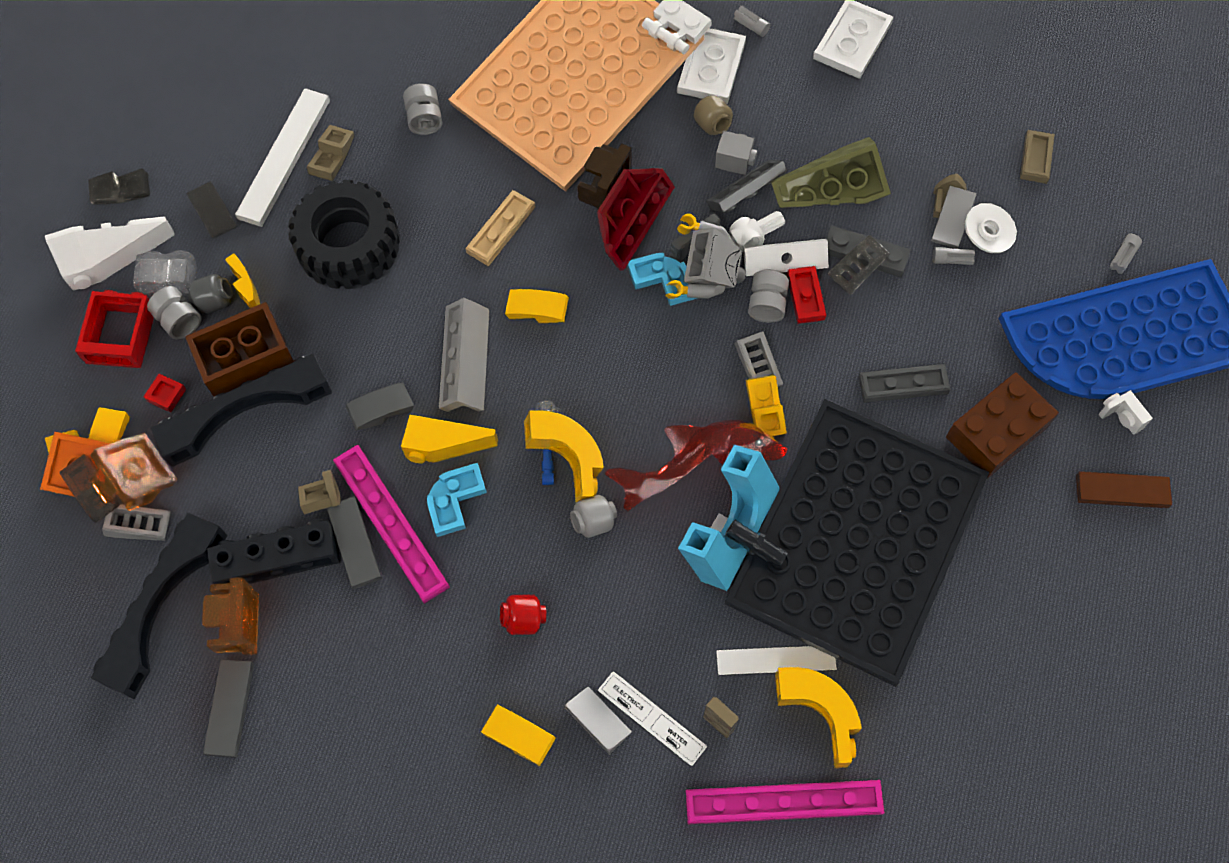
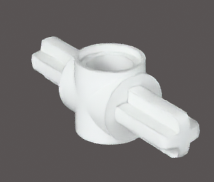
[729,211,785,252]

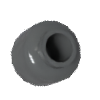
[188,273,233,314]

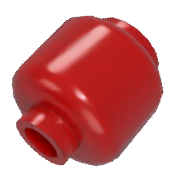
[500,594,547,635]

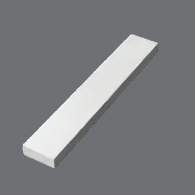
[235,88,330,227]

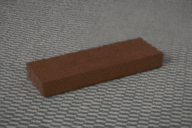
[1076,471,1172,508]

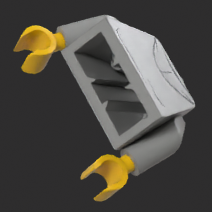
[665,214,746,299]

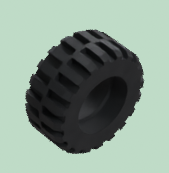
[288,180,400,289]

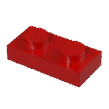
[787,266,826,324]

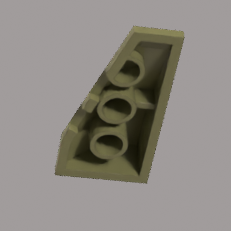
[771,137,891,208]

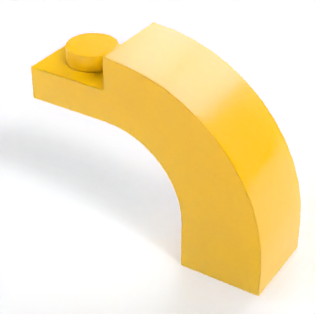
[524,410,604,502]
[775,667,862,768]

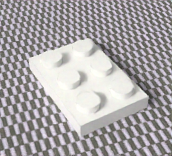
[813,0,894,79]
[677,28,746,104]

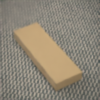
[465,190,535,266]

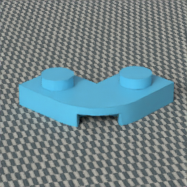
[627,253,697,306]
[427,463,487,537]

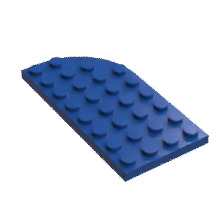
[999,259,1229,399]

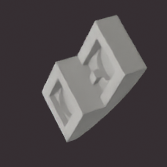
[931,186,977,249]

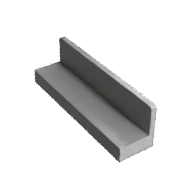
[439,297,489,412]

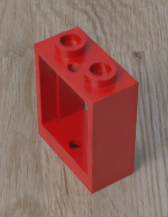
[75,290,154,368]

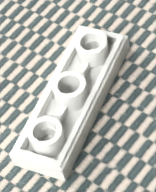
[743,239,829,276]

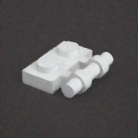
[642,0,712,54]

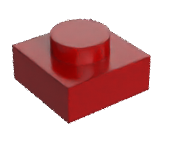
[143,374,186,413]

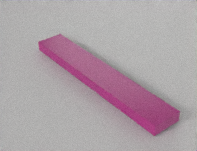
[333,445,450,604]
[685,780,884,825]

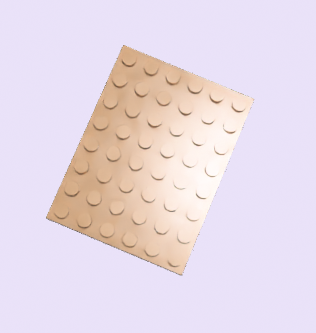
[448,0,704,192]

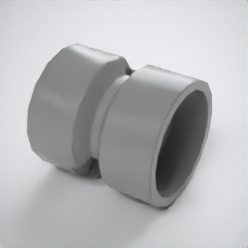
[403,84,443,135]
[748,270,789,323]
[147,286,201,340]

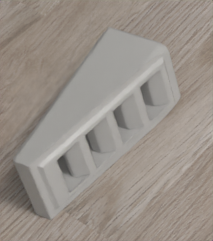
[734,331,783,387]
[102,502,171,541]

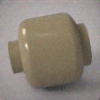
[694,95,733,135]

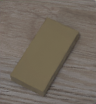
[1020,130,1055,184]
[703,697,739,738]

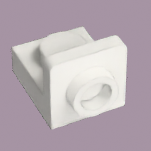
[1098,390,1153,435]

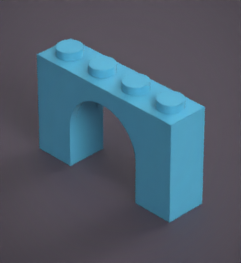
[678,445,780,591]

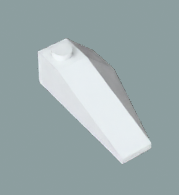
[45,216,175,291]

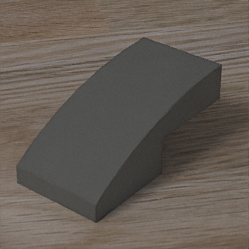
[346,382,414,431]

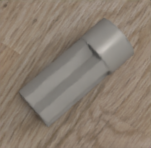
[734,5,771,37]
[1109,234,1142,274]
[932,247,975,265]

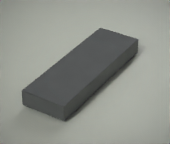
[859,364,951,403]
[327,496,382,590]
[203,659,254,758]

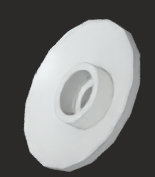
[964,203,1017,253]

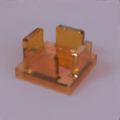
[90,432,178,511]
[202,578,259,655]

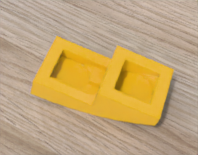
[225,253,260,308]
[505,289,569,323]
[745,375,787,438]
[88,407,130,473]
[481,704,556,766]

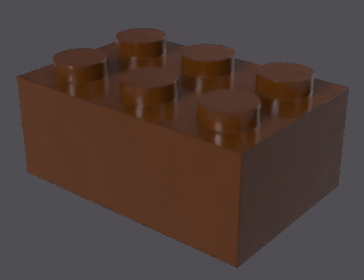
[185,302,294,397]
[946,372,1059,479]

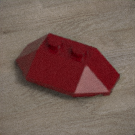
[597,168,675,271]

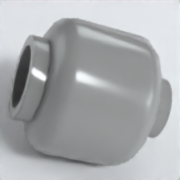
[570,495,617,538]

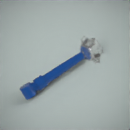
[532,401,561,485]

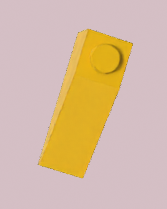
[401,415,498,464]

